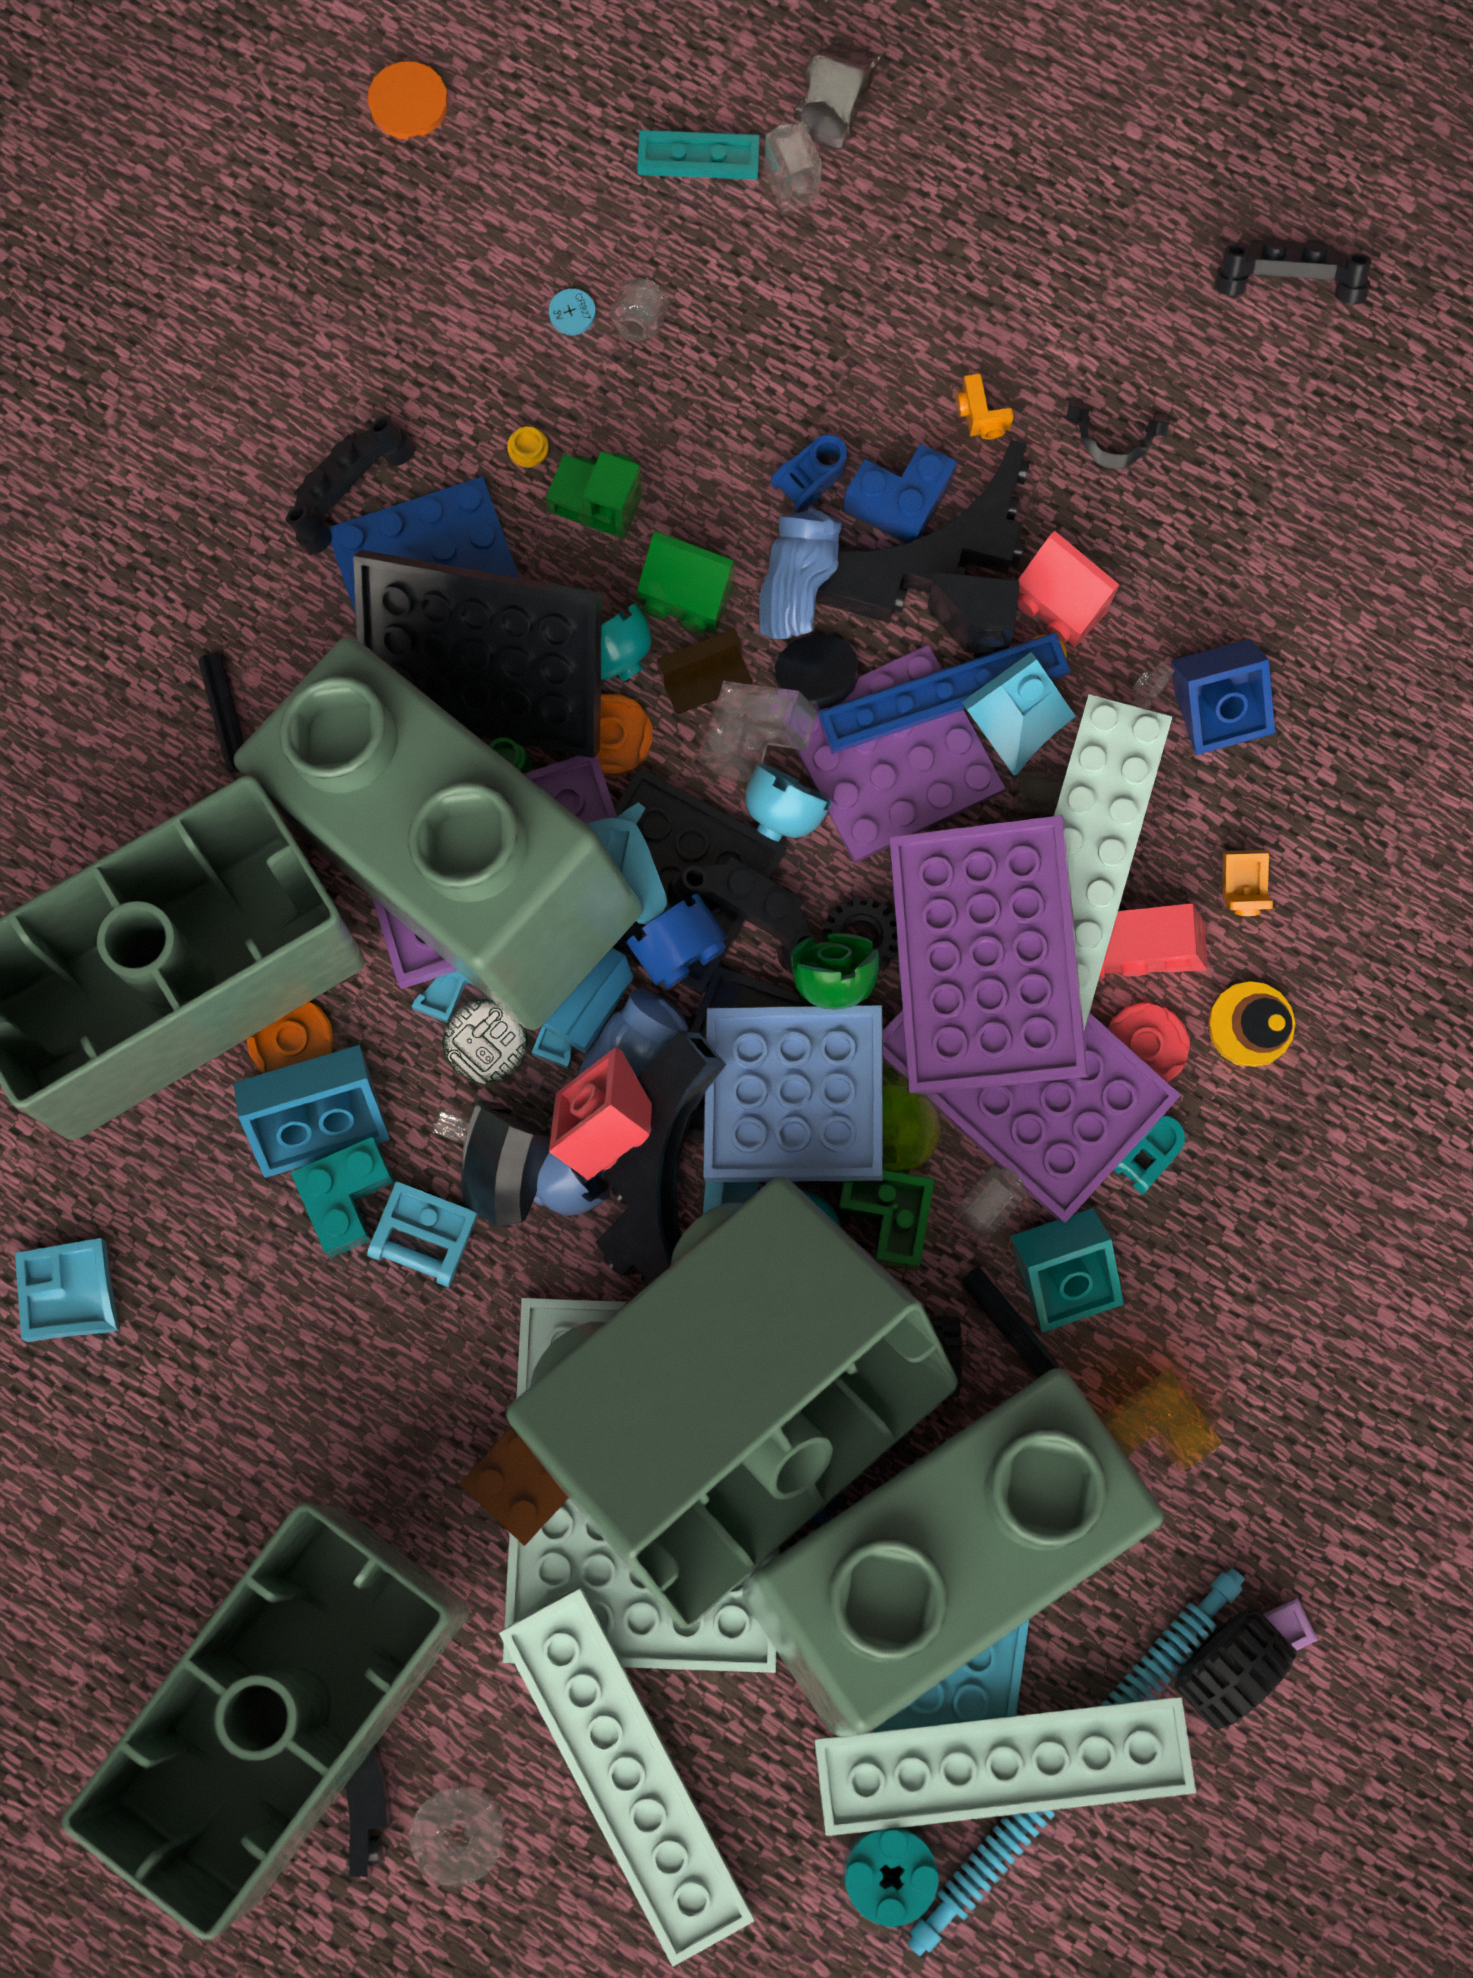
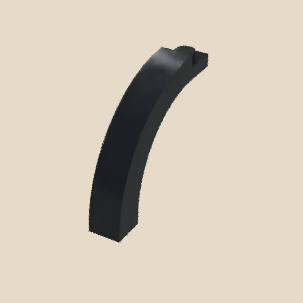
[345,1744,392,1877]

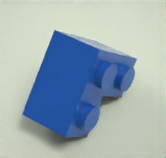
[843,443,957,543]

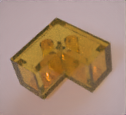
[1099,1369,1223,1471]

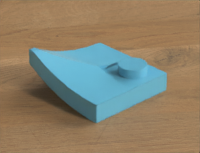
[962,652,1076,776]
[15,1238,119,1342]

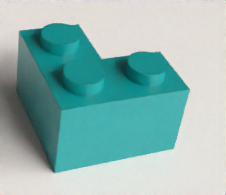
[291,1137,395,1258]

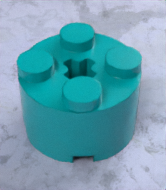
[843,1827,939,1928]

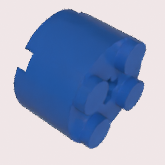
[626,893,728,990]

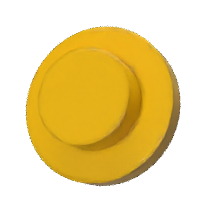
[507,426,549,468]

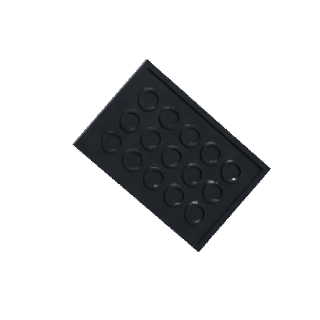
[353,550,602,758]

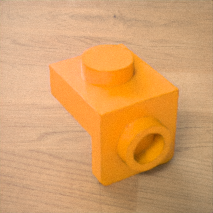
[956,373,1014,440]
[1222,850,1273,916]

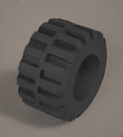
[1174,1608,1297,1730]

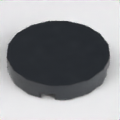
[775,634,859,709]

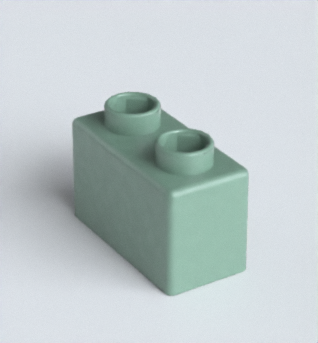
[234,636,643,1030]
[0,776,365,1140]
[506,1177,958,1628]
[742,1369,1164,1736]
[62,1503,469,1940]

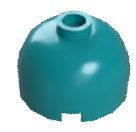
[601,602,652,682]

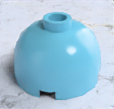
[745,763,833,842]

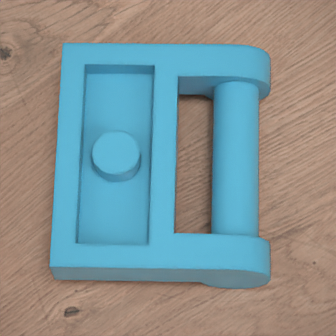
[367,1181,479,1288]

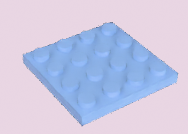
[704,1005,883,1182]

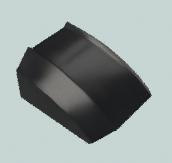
[461,1100,551,1227]

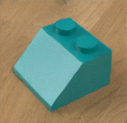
[1011,1208,1124,1333]

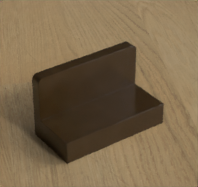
[657,628,753,714]

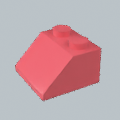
[1017,531,1119,647]
[549,1047,652,1180]

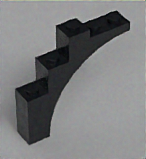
[815,440,1031,623]
[595,1031,726,1287]

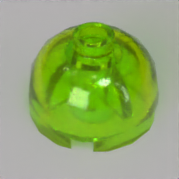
[883,1085,941,1173]

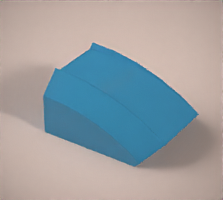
[543,948,634,1054]

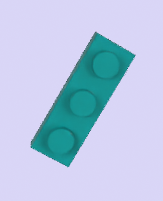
[637,130,759,180]

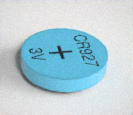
[549,289,596,335]

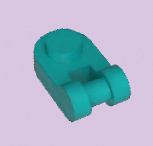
[1113,1116,1185,1195]

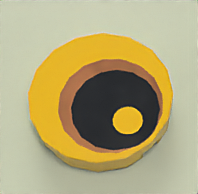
[1208,981,1296,1067]

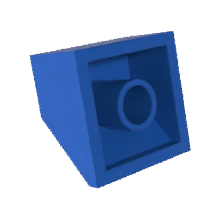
[1171,639,1275,755]

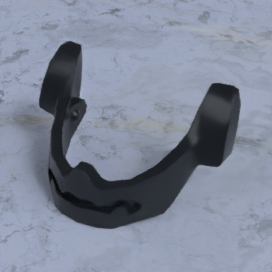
[1066,397,1169,469]

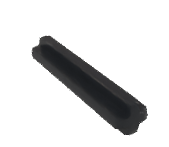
[198,653,244,773]
[961,1267,1059,1378]

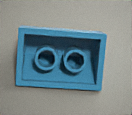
[233,1045,390,1178]

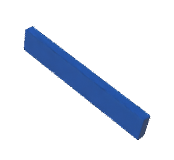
[818,632,1070,754]

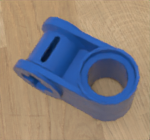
[770,434,847,513]

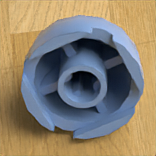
[534,1132,611,1216]

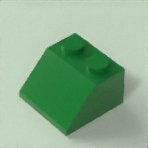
[637,531,734,634]

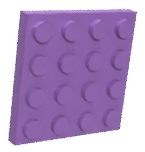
[779,644,1006,864]

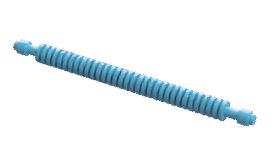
[907,1568,1245,1956]

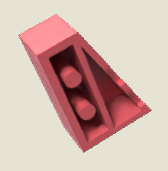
[1099,903,1208,980]

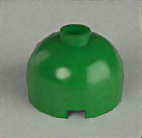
[791,933,879,1010]

